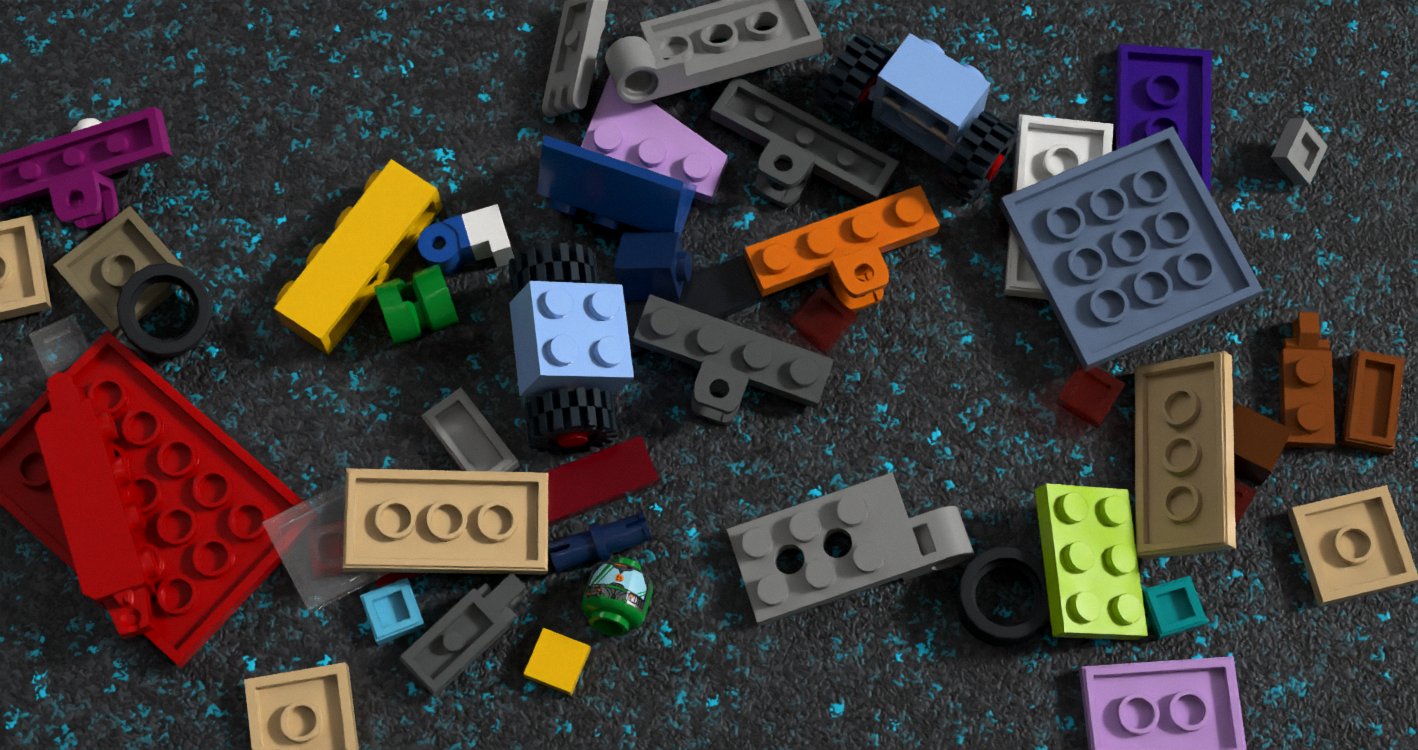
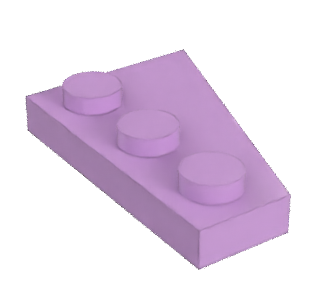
[581,75,728,204]

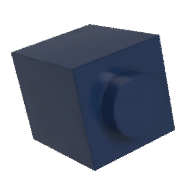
[613,232,692,301]

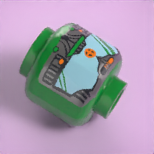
[581,557,653,637]

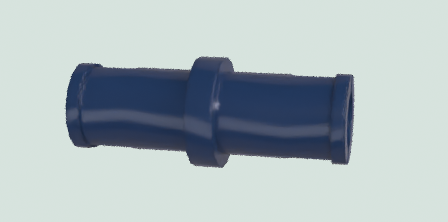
[548,511,653,573]

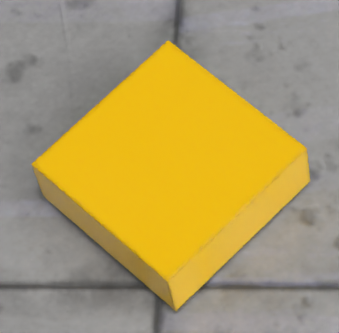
[524,628,591,696]

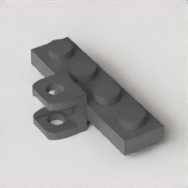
[710,76,899,208]
[632,295,834,425]

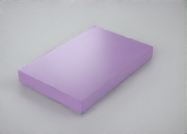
[1079,656,1247,750]

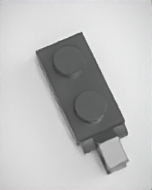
[399,573,528,697]

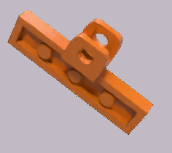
[743,185,940,313]

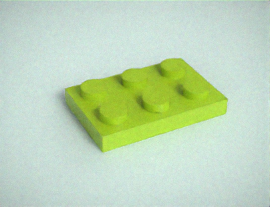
[1035,483,1148,640]

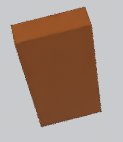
[1341,349,1405,455]

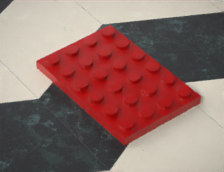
[0,330,322,668]

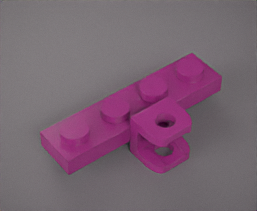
[0,107,172,230]

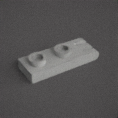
[542,0,609,118]

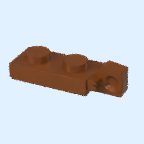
[1278,312,1335,449]

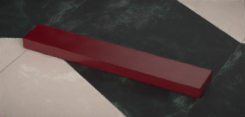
[372,435,659,588]

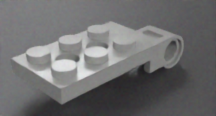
[605,0,824,103]
[727,472,974,626]

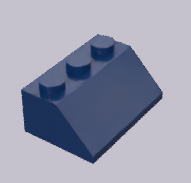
[537,136,697,237]

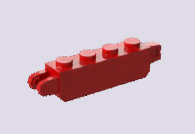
[34,371,160,639]

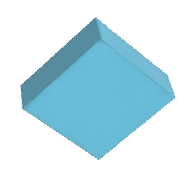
[360,578,426,645]

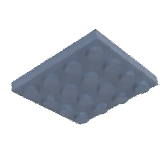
[999,127,1263,371]

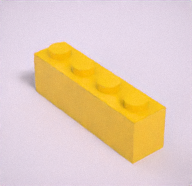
[274,159,443,355]

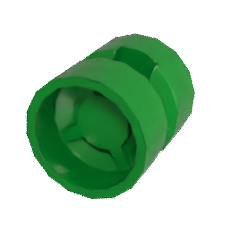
[374,264,459,345]

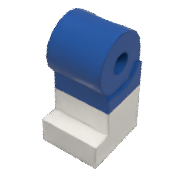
[418,204,514,276]

